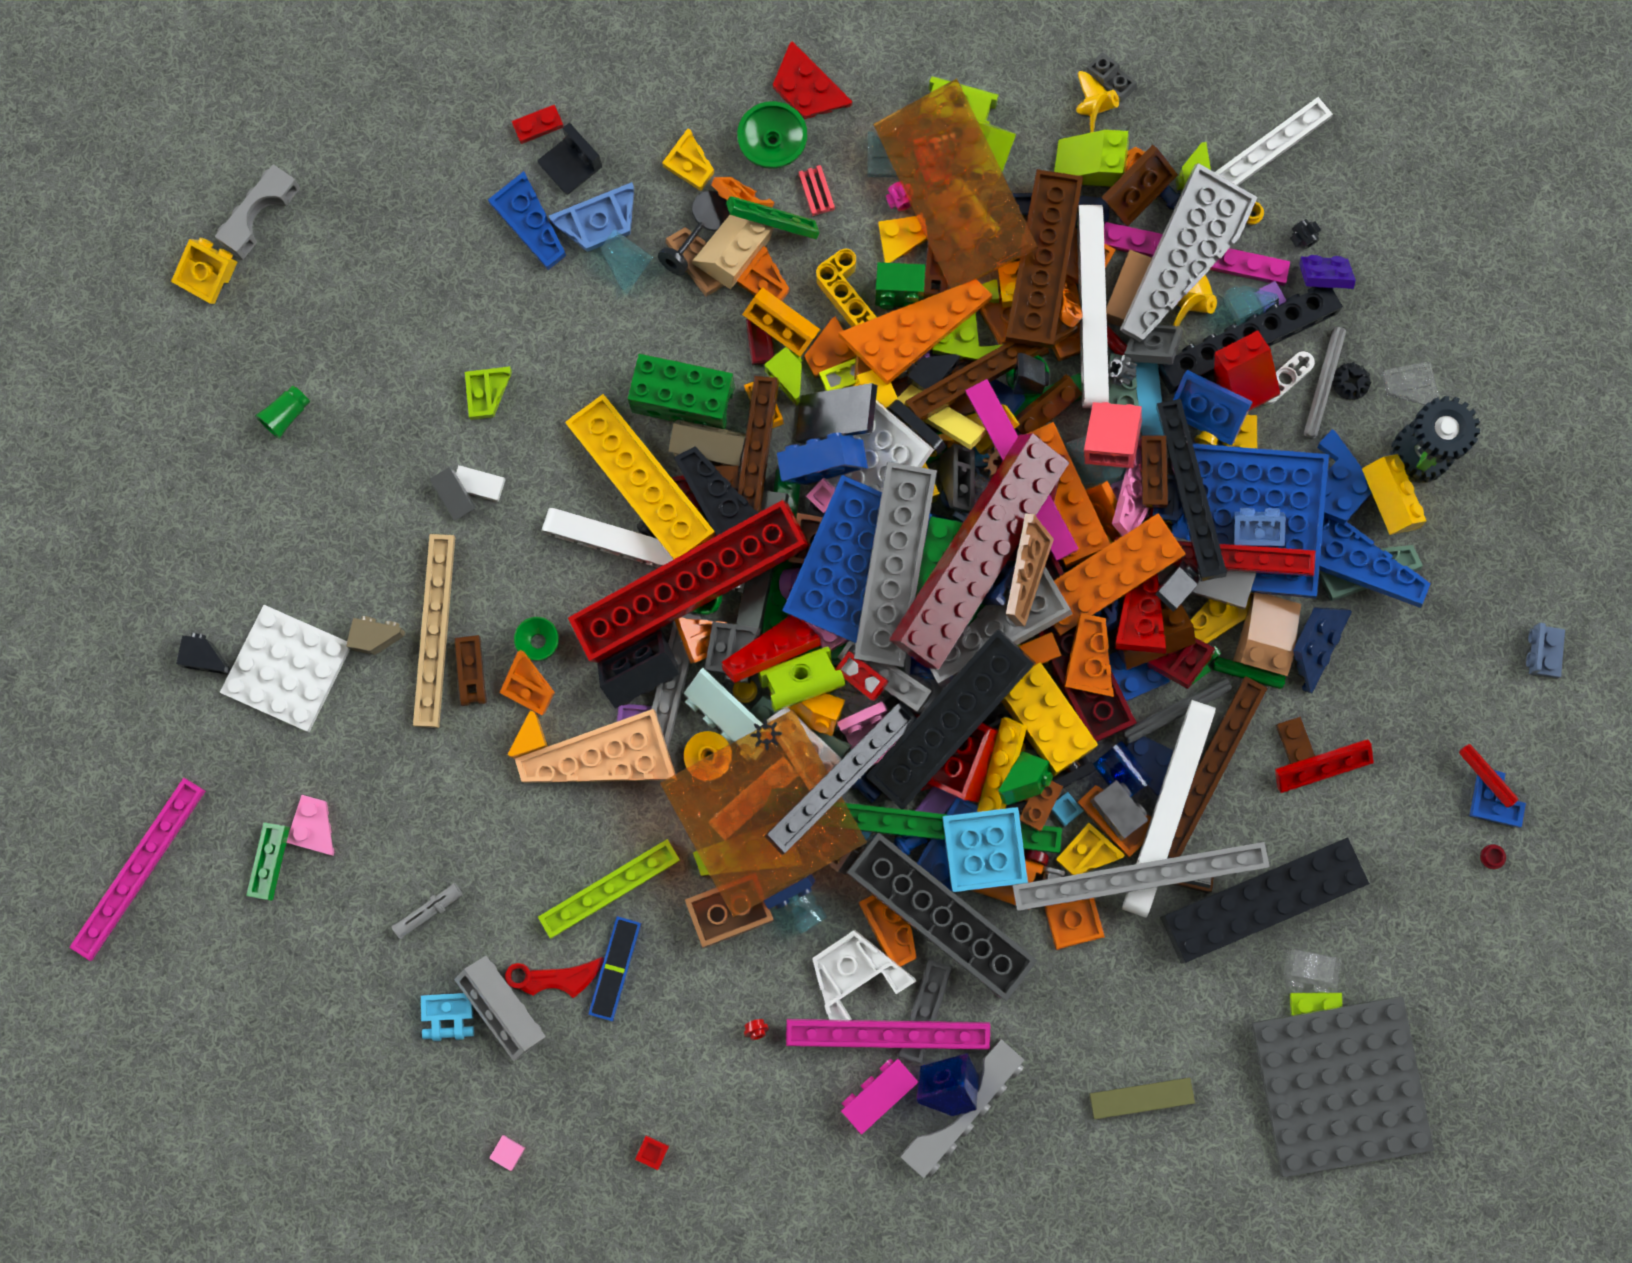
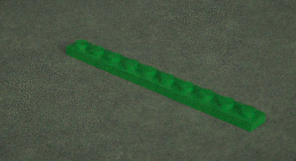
[813,802,1062,853]

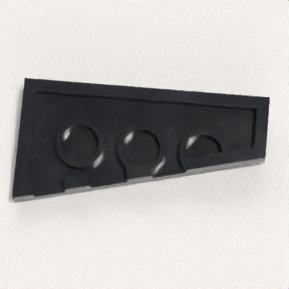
[674,446,758,536]

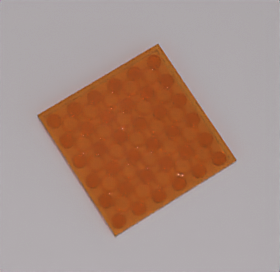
[660,710,867,917]

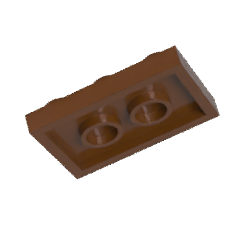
[1101,145,1178,227]

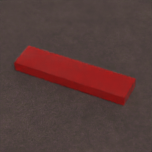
[1275,739,1374,793]

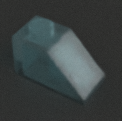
[1222,285,1279,326]

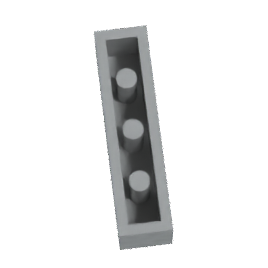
[454,956,546,1061]

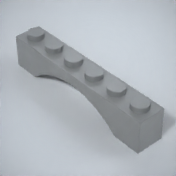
[900,1039,1024,1178]

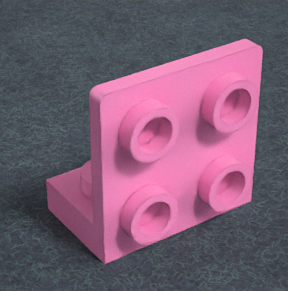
[837,702,899,766]

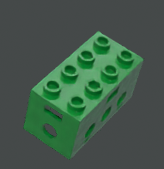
[627,354,735,429]

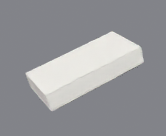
[456,465,505,502]

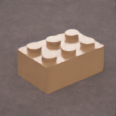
[685,872,774,949]

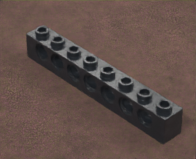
[1158,287,1343,394]

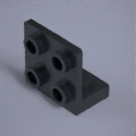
[538,122,602,195]

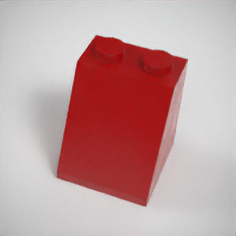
[1214,331,1280,411]

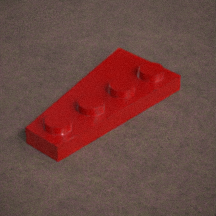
[721,615,821,683]

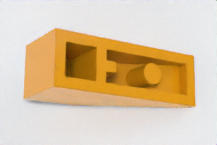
[770,693,845,736]

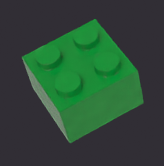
[875,262,925,310]

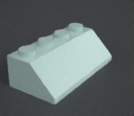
[684,668,776,763]

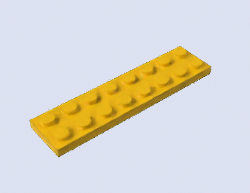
[565,394,715,560]

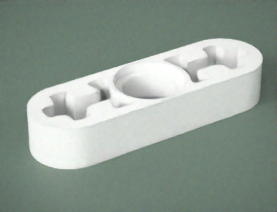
[1264,351,1315,405]

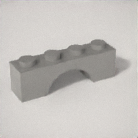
[215,164,300,260]

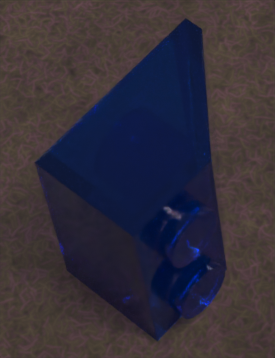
[917,1053,979,1116]

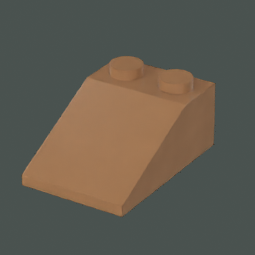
[1233,593,1301,676]

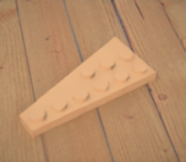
[515,709,677,783]

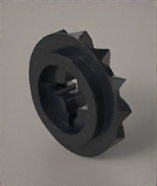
[1332,362,1372,400]

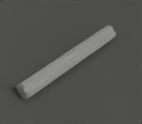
[1304,327,1346,438]

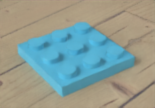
[942,807,1028,892]

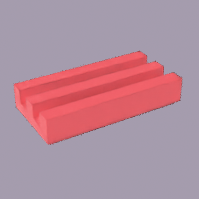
[799,165,835,217]

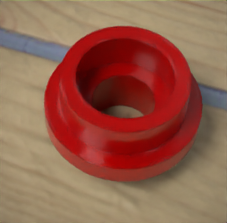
[744,1019,769,1040]

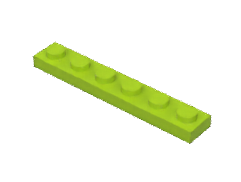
[538,839,681,939]

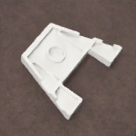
[812,930,916,1020]

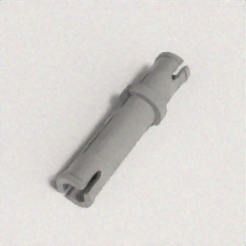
[392,883,463,939]

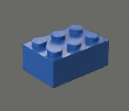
[777,433,868,485]

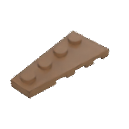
[1006,514,1054,627]

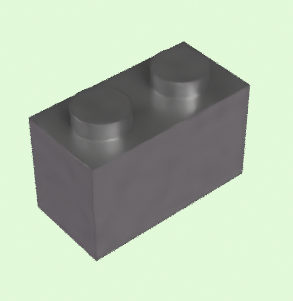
[1090,780,1148,841]

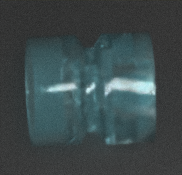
[783,891,827,934]

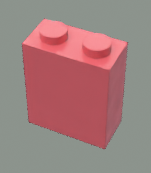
[1084,402,1142,468]

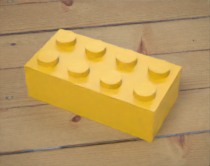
[1002,662,1098,777]

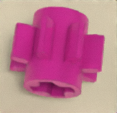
[886,181,916,211]

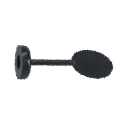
[658,190,730,275]

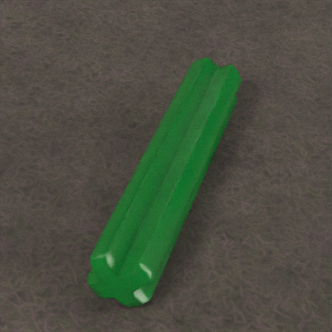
[1213,657,1286,689]

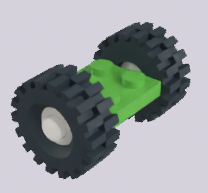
[1390,396,1480,483]

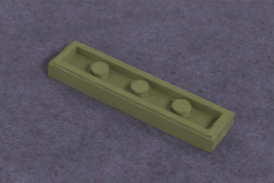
[1089,1077,1195,1119]

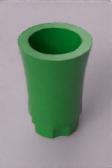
[255,386,310,439]

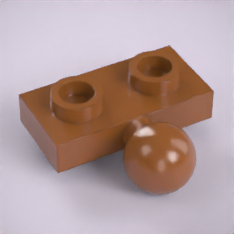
[1018,781,1063,832]

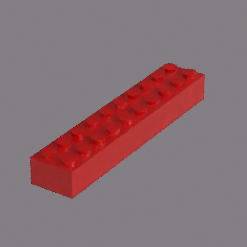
[568,500,810,663]

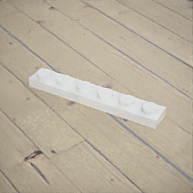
[1215,97,1333,186]

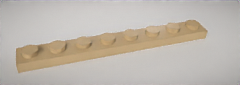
[413,534,455,728]

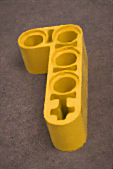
[816,249,877,327]

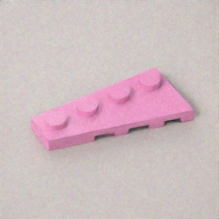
[1112,438,1168,536]

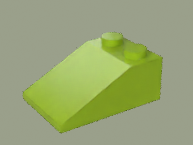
[1054,130,1129,187]

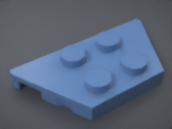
[549,182,634,252]

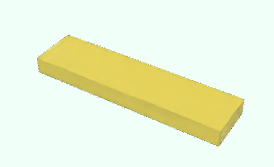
[898,384,986,450]

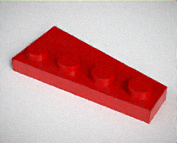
[1116,574,1167,654]

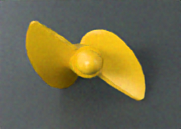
[1076,71,1119,133]
[1173,275,1217,326]

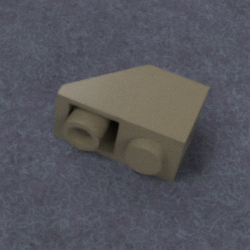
[346,616,405,655]

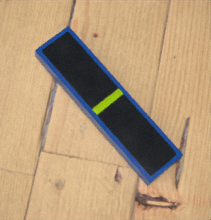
[588,916,642,1021]

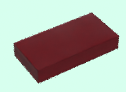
[746,319,775,366]

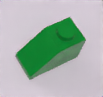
[998,751,1053,805]

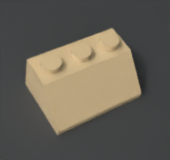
[692,215,774,290]

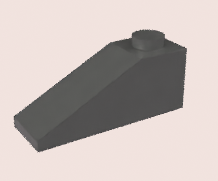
[939,443,975,514]

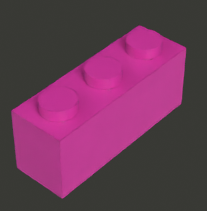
[841,1058,918,1135]

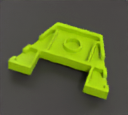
[932,279,1002,361]

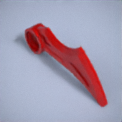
[505,957,605,998]

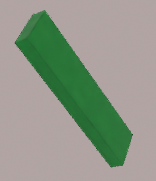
[726,196,820,240]

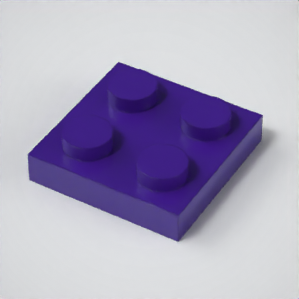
[1299,255,1356,289]

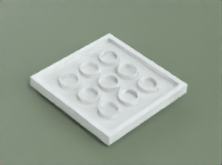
[826,400,934,492]
[220,605,350,732]

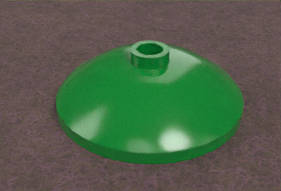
[737,101,807,169]

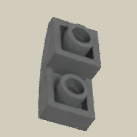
[1086,52,1137,103]

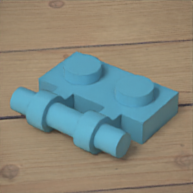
[421,993,474,1041]

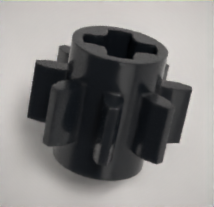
[1290,219,1321,249]
[750,718,782,751]

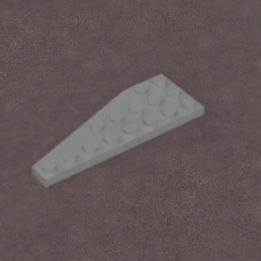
[1119,163,1258,342]

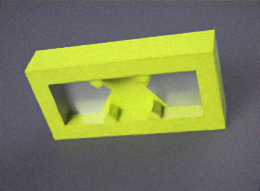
[819,358,856,391]

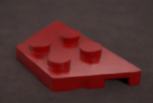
[773,41,853,119]

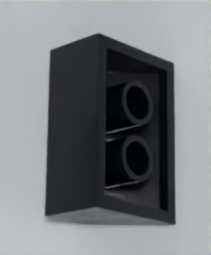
[597,629,679,709]

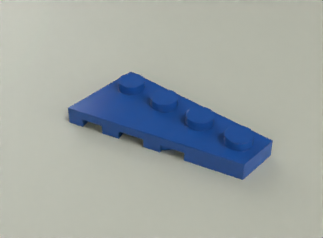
[488,171,566,270]

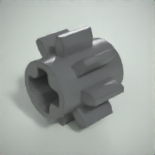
[1108,355,1137,386]

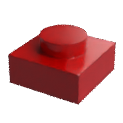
[635,1135,669,1170]

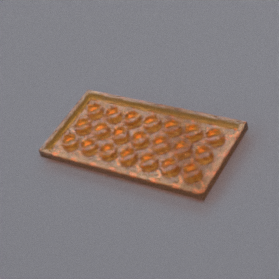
[873,78,1038,289]

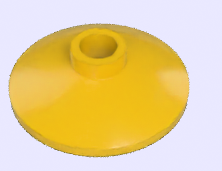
[684,731,732,781]

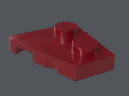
[1147,637,1215,689]

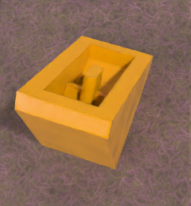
[507,710,548,759]

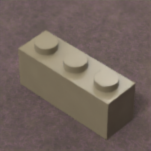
[669,419,746,466]

